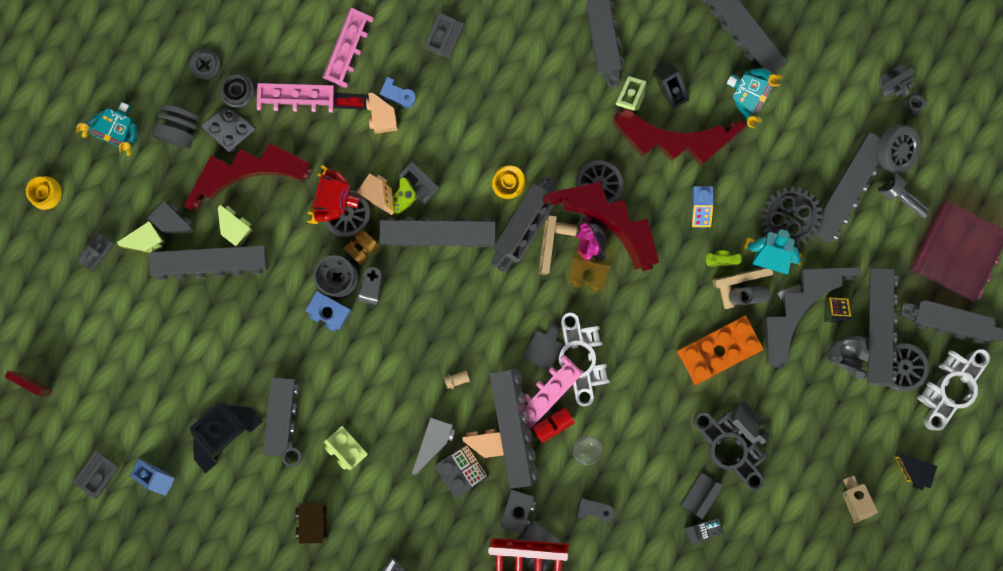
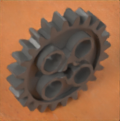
[760,186,824,248]

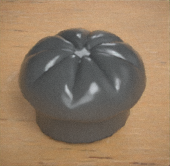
[220,74,254,108]

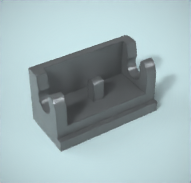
[398,162,440,205]

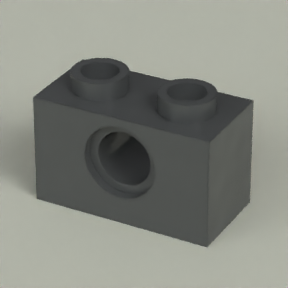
[500,489,536,534]

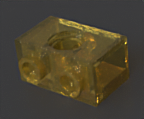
[567,258,610,293]

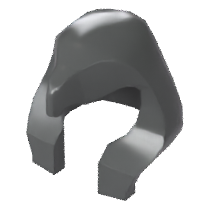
[828,336,871,379]

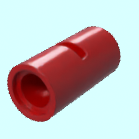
[532,407,575,443]

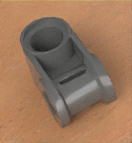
[358,267,382,305]

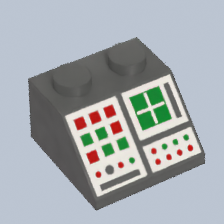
[434,445,488,499]

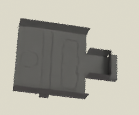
[523,323,564,371]
[732,401,769,447]

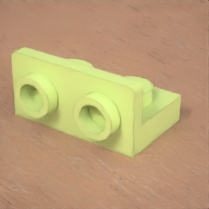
[324,426,368,470]

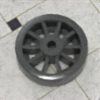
[878,125,921,174]
[575,160,623,204]
[324,190,371,238]
[889,343,929,392]

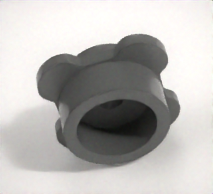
[904,93,927,116]

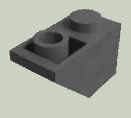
[148,202,194,233]

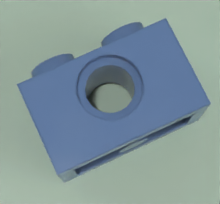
[306,291,352,332]

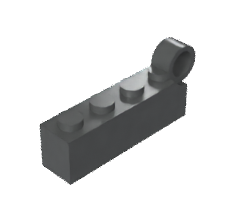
[263,377,303,467]

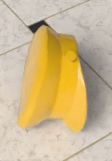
[492,165,526,199]
[26,176,62,210]

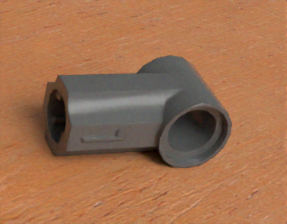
[729,285,770,305]

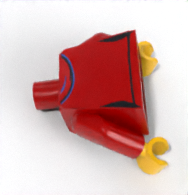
[307,165,360,224]

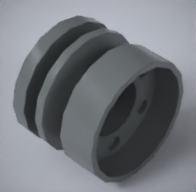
[151,104,200,149]
[314,255,360,298]

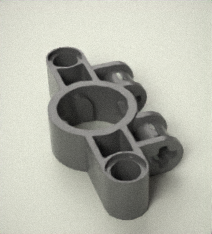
[693,411,768,490]

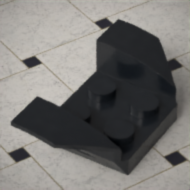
[190,402,263,473]

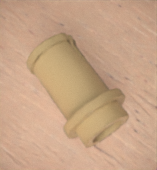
[444,370,470,389]

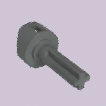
[878,172,930,218]

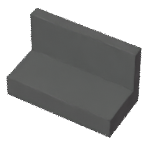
[681,473,723,519]

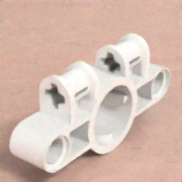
[559,313,610,406]
[917,350,990,430]

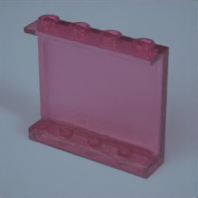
[909,201,1003,302]

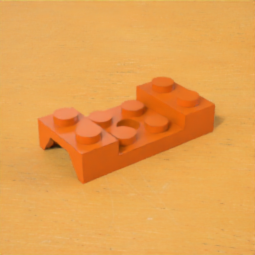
[676,316,764,386]

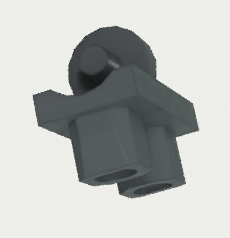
[878,64,915,98]
[77,233,115,272]

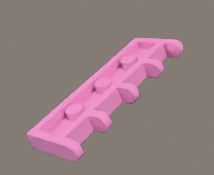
[322,8,374,88]
[257,83,334,112]
[525,355,583,428]

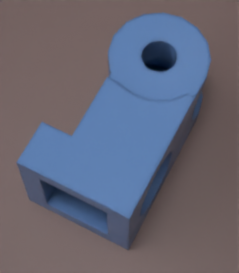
[380,77,416,108]

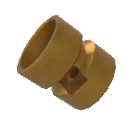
[344,229,380,265]

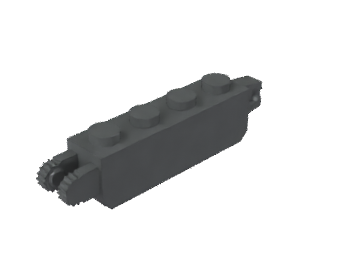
[586,0,624,88]
[491,175,557,272]
[899,300,1003,345]

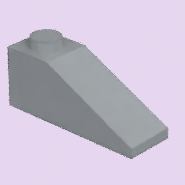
[412,418,455,475]

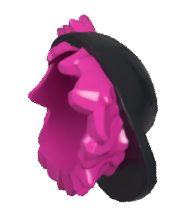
[576,216,608,262]

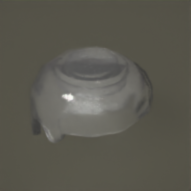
[573,436,603,466]

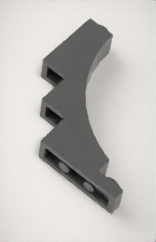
[764,267,861,368]

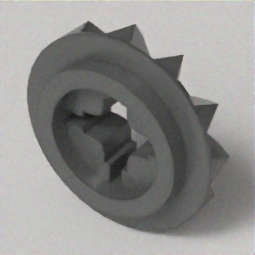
[190,50,220,80]

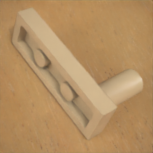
[538,216,577,275]
[712,267,773,309]

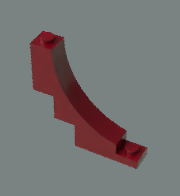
[613,108,746,166]
[184,143,313,212]
[542,182,659,272]

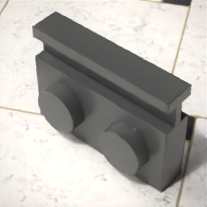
[424,13,464,59]
[73,451,120,499]

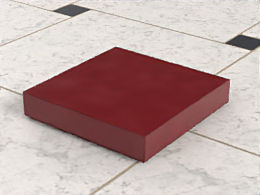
[4,371,53,396]

